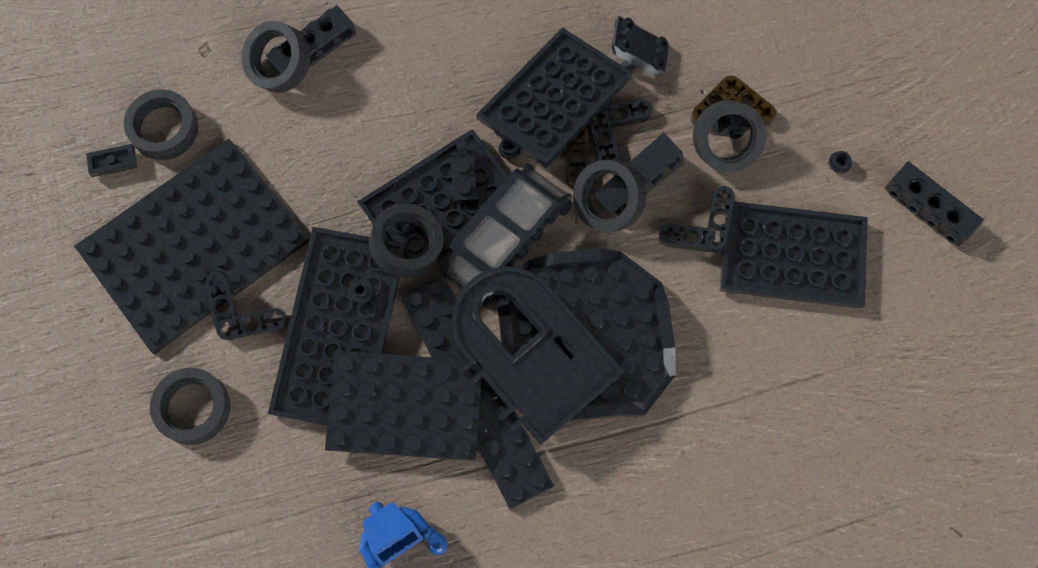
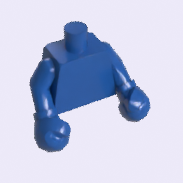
[359,502,448,568]

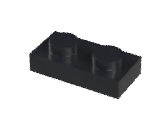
[86,144,138,178]

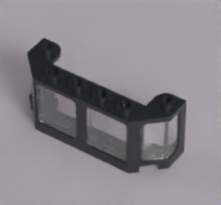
[439,163,572,307]

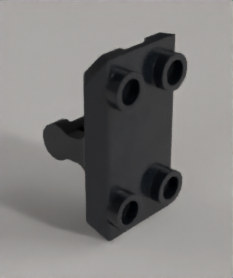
[611,16,669,76]

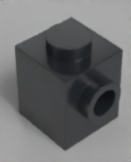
[714,114,750,139]

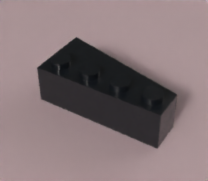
[593,132,684,218]

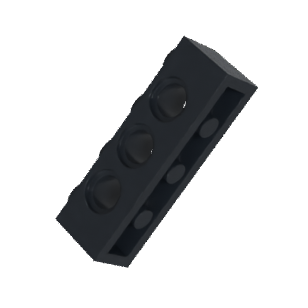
[266,5,356,76]
[884,161,984,247]

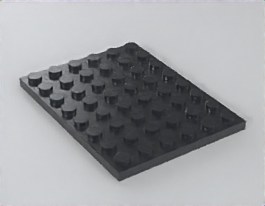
[74,139,310,355]

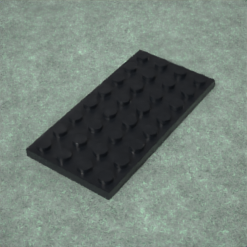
[268,227,407,426]

